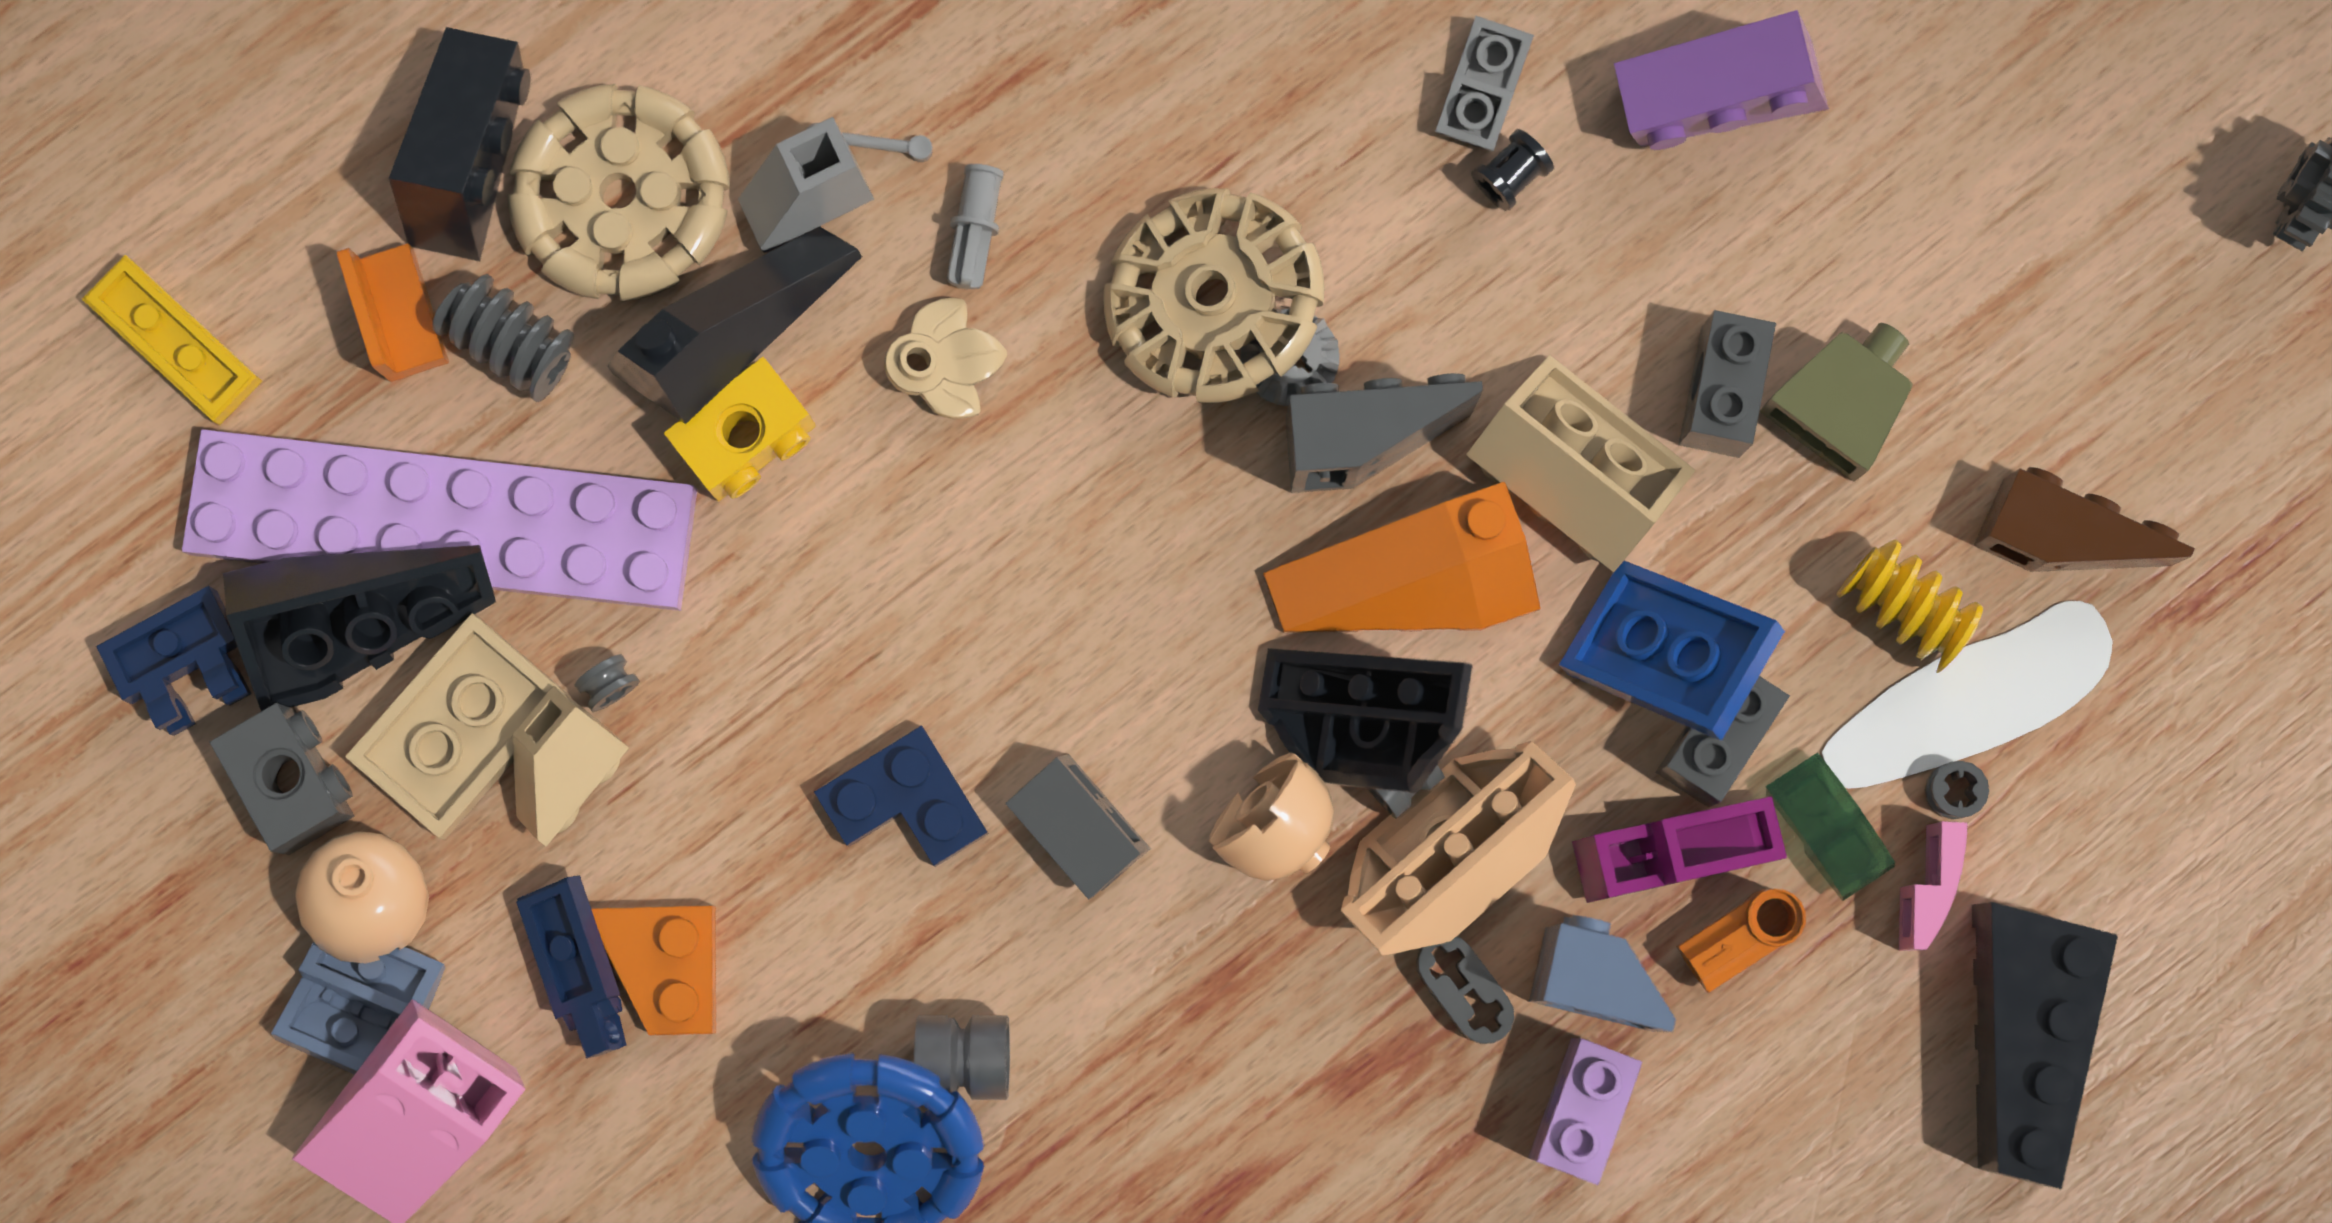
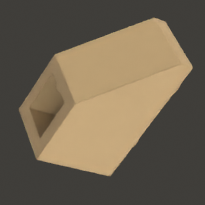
[513,686,629,847]

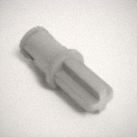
[947,164,1004,290]

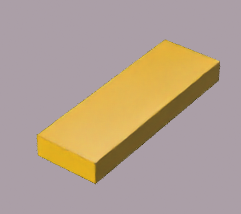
[82,255,263,426]

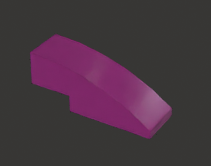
[1572,796,1787,903]

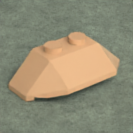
[1341,741,1576,956]

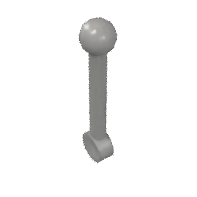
[807,123,933,162]

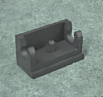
[1005,754,1151,900]

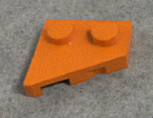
[591,906,716,1035]

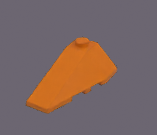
[1263,481,1541,633]

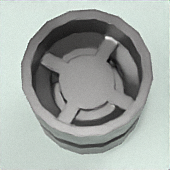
[914,1015,1010,1100]

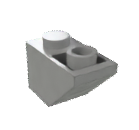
[738,117,874,253]

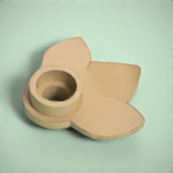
[884,298,1007,419]

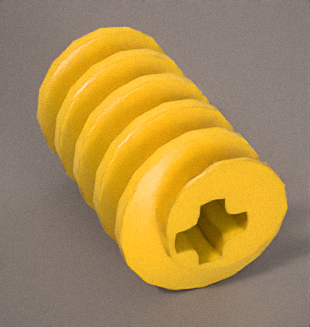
[1836,539,1983,673]

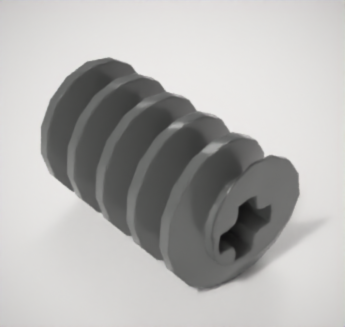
[432,274,574,402]

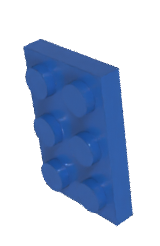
[1559,560,1785,741]

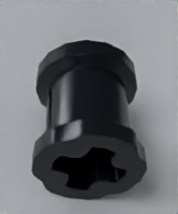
[1471,129,1554,211]

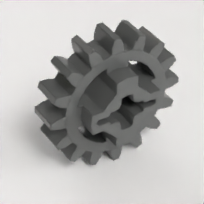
[2273,137,2332,252]

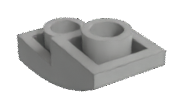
[1435,16,1534,151]

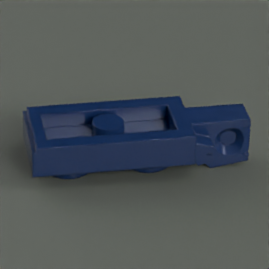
[516,875,627,1058]

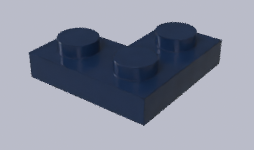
[814,725,989,867]

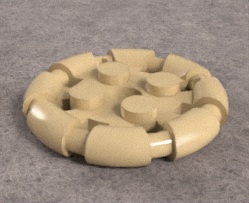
[507,84,730,301]
[1103,188,1324,403]

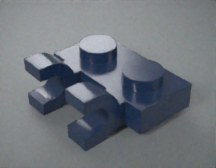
[96,586,252,736]

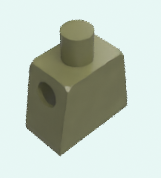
[1759,323,1913,482]

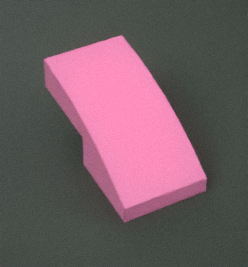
[1899,821,1968,951]

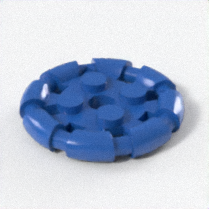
[751,1053,984,1223]

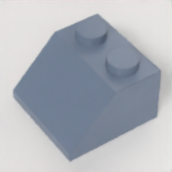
[1529,915,1676,1032]

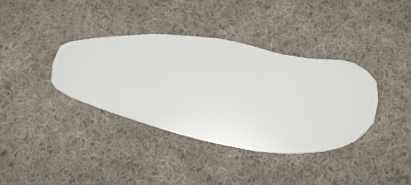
[1822,601,2113,789]

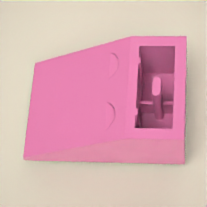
[292,999,525,1223]

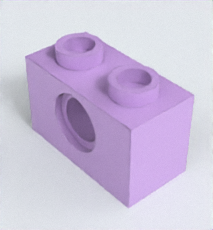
[1528,1038,1642,1185]

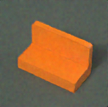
[336,243,450,382]

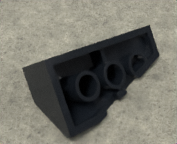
[608,226,862,424]
[223,545,496,711]

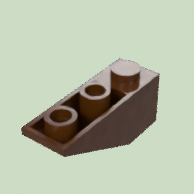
[1974,467,2195,572]

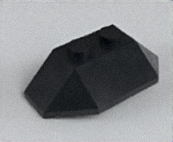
[1258,648,1473,794]

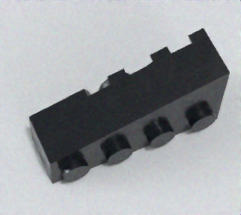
[1972,902,2118,1189]

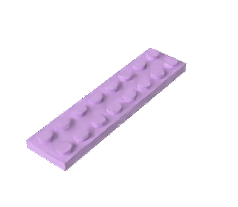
[182,429,698,611]

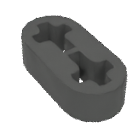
[1416,937,1514,1044]

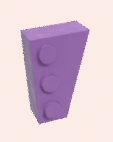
[1614,10,1829,150]

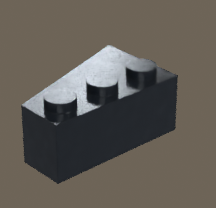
[389,27,531,261]

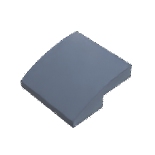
[271,942,445,1075]

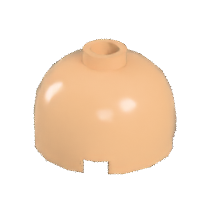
[1209,752,1334,881]
[296,831,429,964]

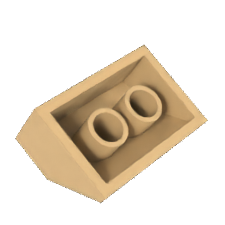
[1466,355,1696,573]

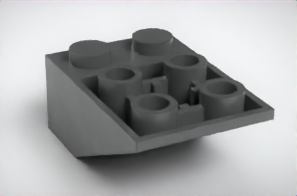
[1285,373,1483,493]

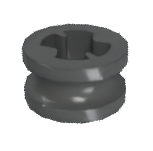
[574,654,640,712]
[1925,761,1989,820]

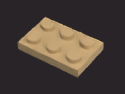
[345,613,571,840]

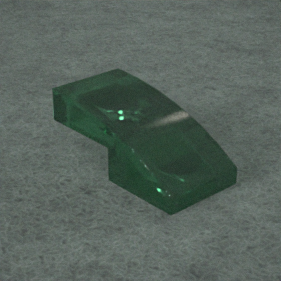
[1765,752,1895,901]

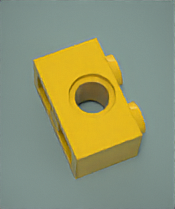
[664,356,816,502]

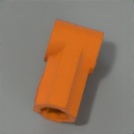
[1676,889,1806,993]

